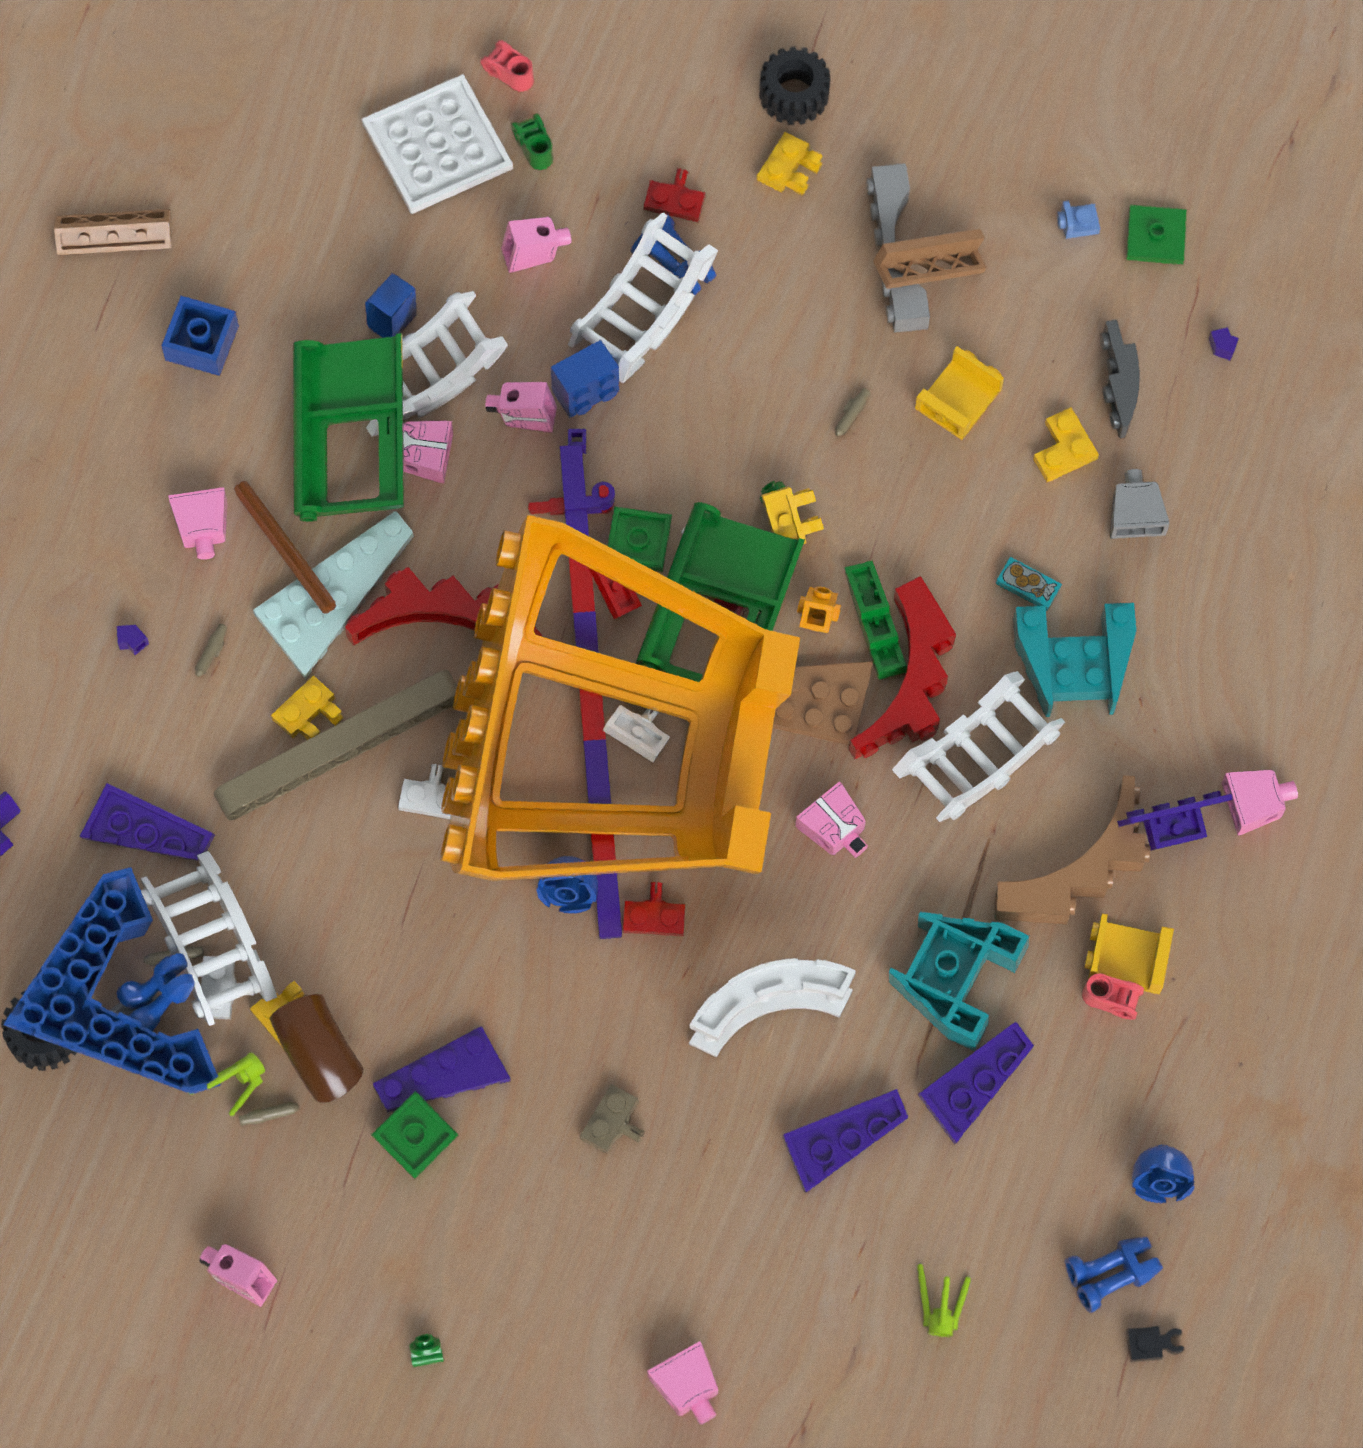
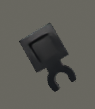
[1126,1326,1184,1362]

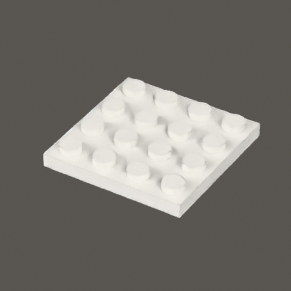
[362,74,513,214]

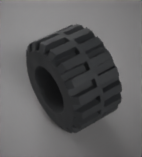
[759,46,831,125]
[1,990,77,1071]

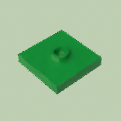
[1126,205,1187,265]
[607,506,672,572]
[371,1091,459,1179]

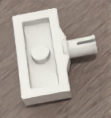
[603,705,670,762]
[398,764,451,819]
[200,956,254,1019]

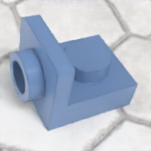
[1057,201,1100,239]

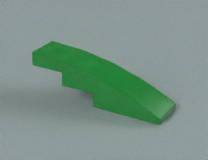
[844,560,907,680]

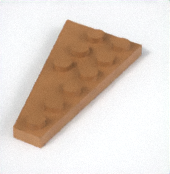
[773,661,874,745]

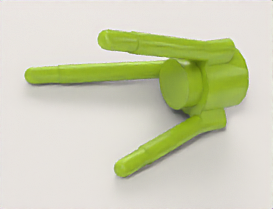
[190,1052,265,1116]
[917,1264,971,1337]

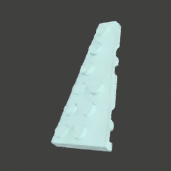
[253,511,414,680]

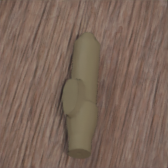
[835,388,871,436]
[195,624,228,677]
[143,945,204,966]
[239,1102,299,1126]

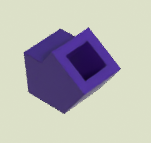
[1208,327,1239,361]
[568,429,587,454]
[117,625,149,655]

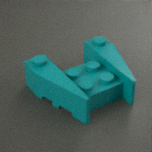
[1013,603,1137,717]
[889,912,1029,1051]

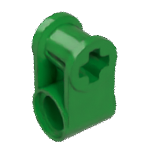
[511,113,553,170]

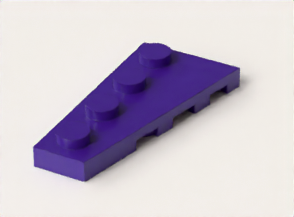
[79,783,215,861]
[918,1021,1034,1144]
[373,1026,511,1113]
[782,1089,909,1193]

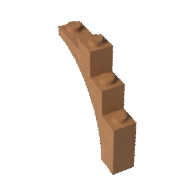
[994,775,1150,925]

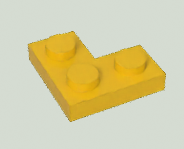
[1033,407,1099,483]

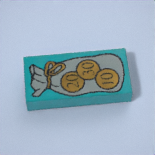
[996,557,1062,611]

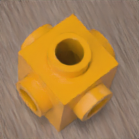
[797,586,841,633]

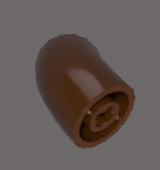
[270,994,364,1103]

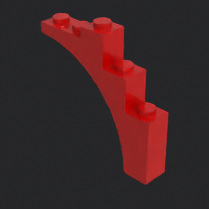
[345,567,542,646]
[849,576,956,759]

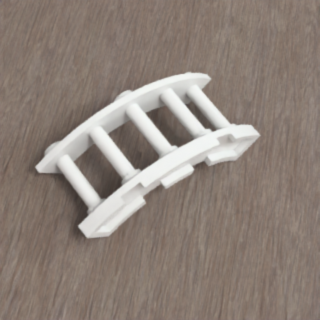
[568,213,718,383]
[366,291,508,437]
[892,671,1065,822]
[141,851,277,1026]
[689,958,856,1058]

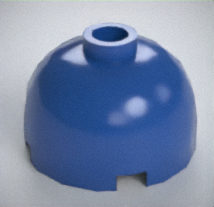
[536,856,598,913]
[1132,1145,1194,1203]

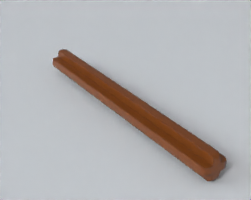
[234,481,336,614]

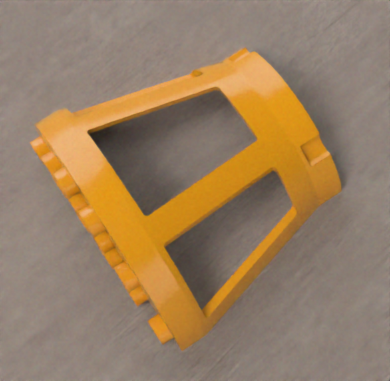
[440,515,800,881]

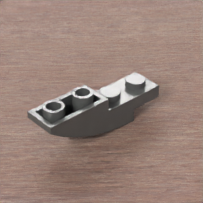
[1100,319,1140,439]

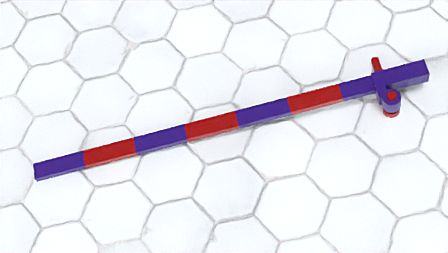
[528,445,622,939]

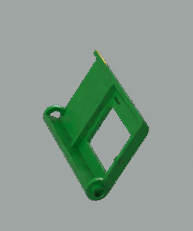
[293,333,404,522]
[636,502,805,682]

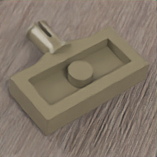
[580,1084,645,1154]

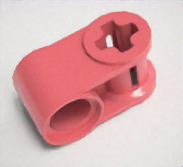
[480,40,534,92]
[1082,973,1144,1020]

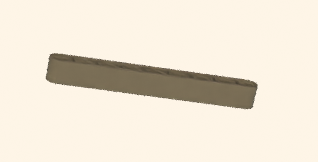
[214,670,457,820]

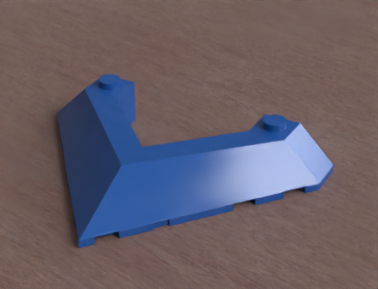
[3,867,221,1094]

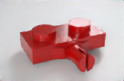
[643,168,705,223]
[588,567,642,619]
[623,882,685,936]

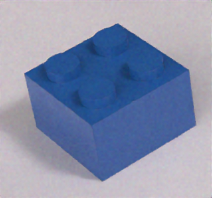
[161,296,239,376]
[551,340,619,418]

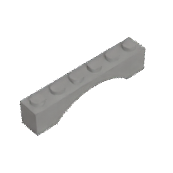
[866,163,930,333]

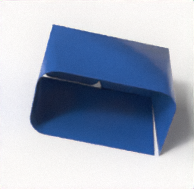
[365,273,417,338]

